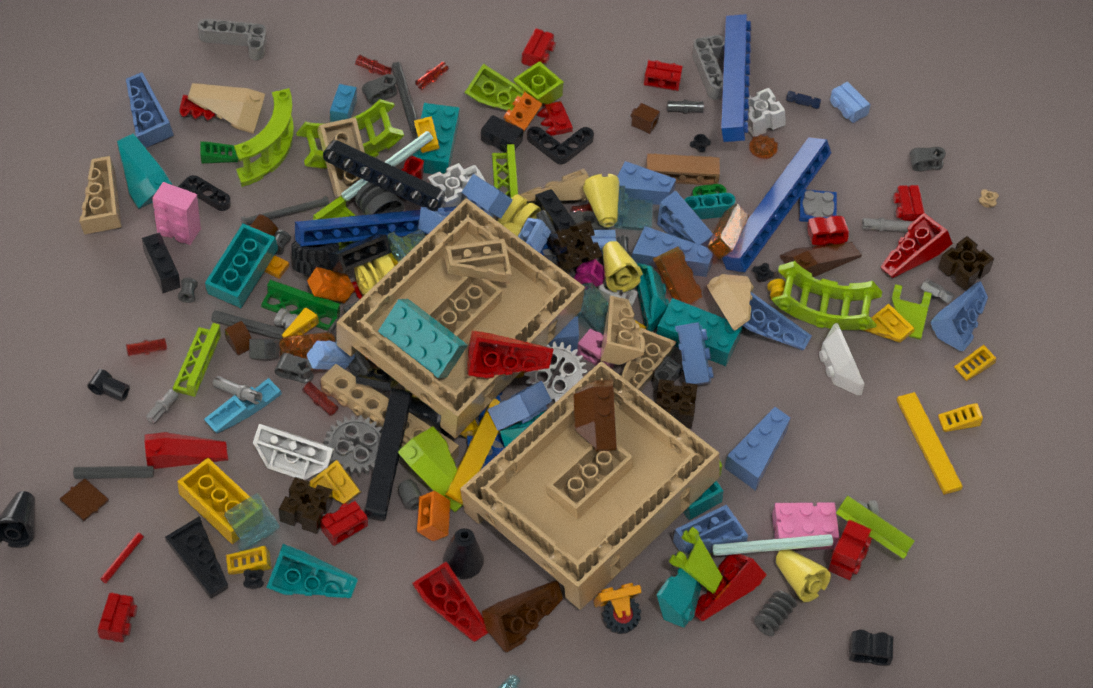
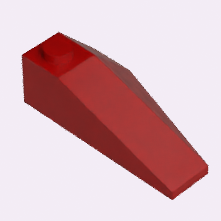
[880,213,953,278]
[467,330,554,378]
[144,432,228,469]
[693,554,767,622]
[412,562,489,642]

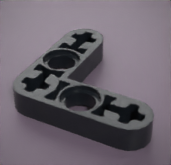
[527,126,594,164]
[178,175,231,211]

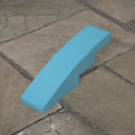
[204,378,282,434]

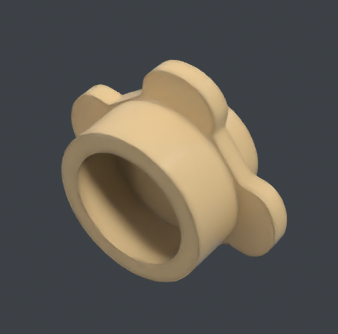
[979,189,999,208]

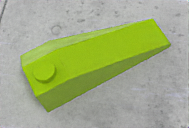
[464,64,543,110]
[398,426,463,512]

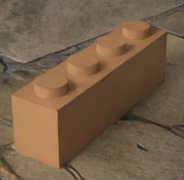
[646,154,720,185]

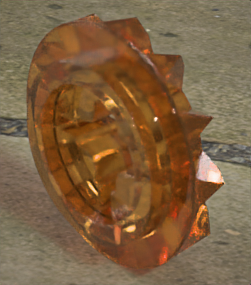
[749,134,778,159]

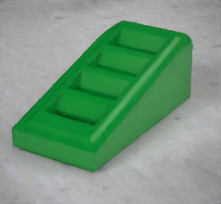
[200,141,238,164]

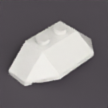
[819,323,865,396]
[253,424,334,480]

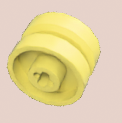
[498,194,541,230]

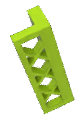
[492,144,518,198]
[173,323,221,397]
[836,495,915,559]

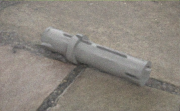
[862,217,913,232]
[213,376,262,404]

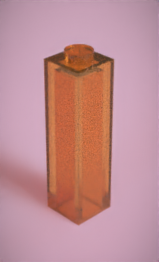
[707,203,749,260]

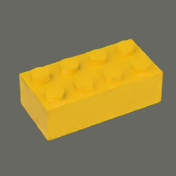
[177,458,263,545]

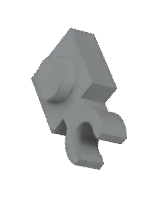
[921,278,955,303]

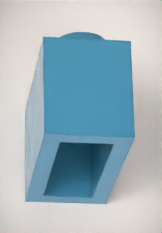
[330,84,357,122]

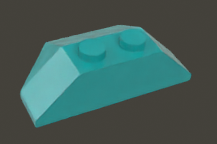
[636,263,669,332]

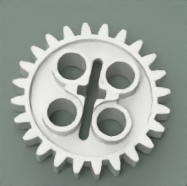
[524,341,588,404]

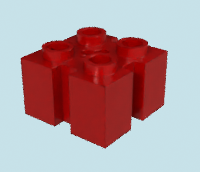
[828,520,872,580]

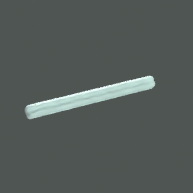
[341,131,433,201]
[712,534,833,556]

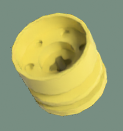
[354,255,395,296]

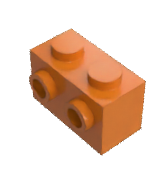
[503,92,542,133]
[307,267,355,303]
[417,490,450,541]

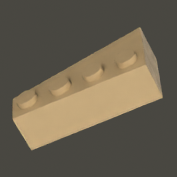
[79,156,121,234]
[621,328,676,392]

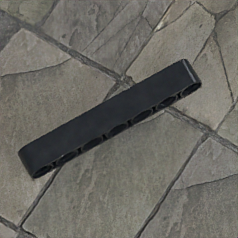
[323,140,446,211]
[365,388,412,521]

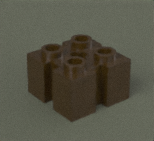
[549,221,602,269]
[938,236,994,291]
[656,379,698,429]
[279,477,333,534]

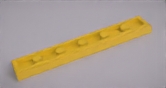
[896,392,963,495]
[445,399,500,505]

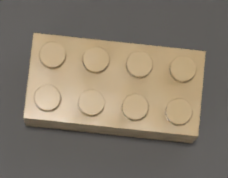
[317,117,365,199]

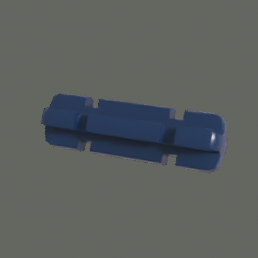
[786,91,821,109]

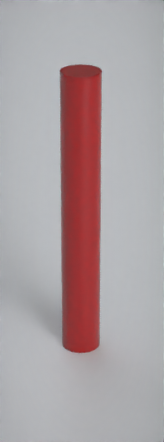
[100,532,144,583]

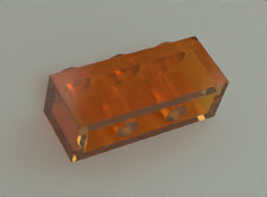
[653,246,703,304]

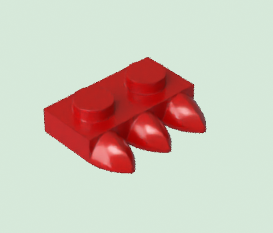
[179,95,216,121]
[537,101,573,136]

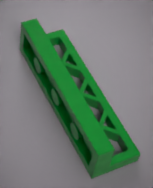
[261,279,340,331]

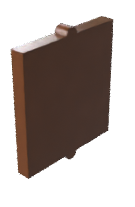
[59,478,109,522]

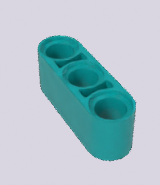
[684,193,736,219]

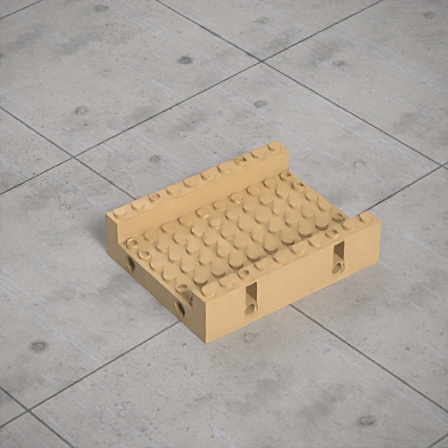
[337,198,585,439]
[460,361,719,610]

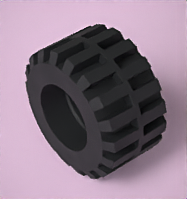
[291,241,339,275]

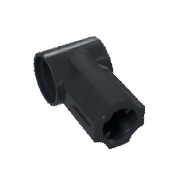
[87,369,130,401]

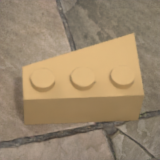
[445,238,512,283]

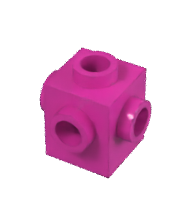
[574,259,605,290]

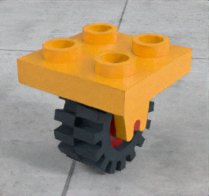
[593,583,642,634]

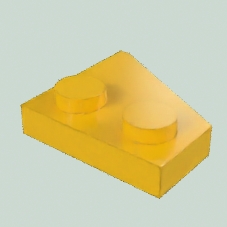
[863,303,914,343]
[309,460,361,504]

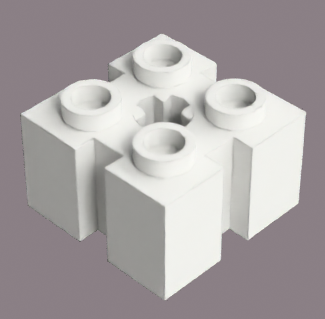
[746,88,786,137]
[427,163,470,208]

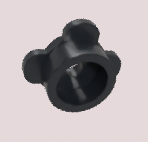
[690,134,711,152]
[752,263,774,282]
[243,569,264,589]

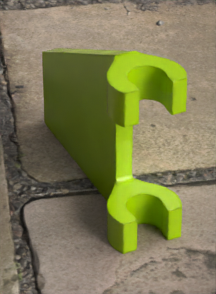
[891,284,932,340]
[669,527,722,593]

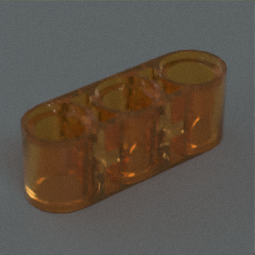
[279,332,335,359]

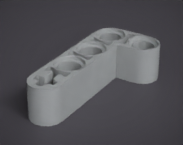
[198,19,267,60]
[692,35,725,100]

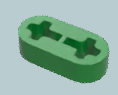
[692,184,727,196]

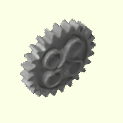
[324,415,383,477]

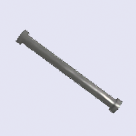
[241,196,329,225]

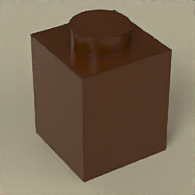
[630,103,660,134]

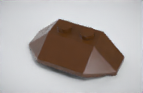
[574,380,617,451]

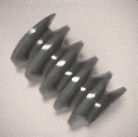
[754,591,797,636]

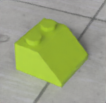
[513,61,564,104]

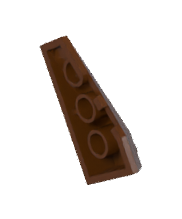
[780,242,862,278]
[482,580,563,652]

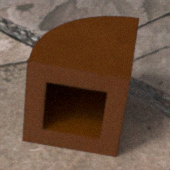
[250,214,279,237]
[225,321,252,356]

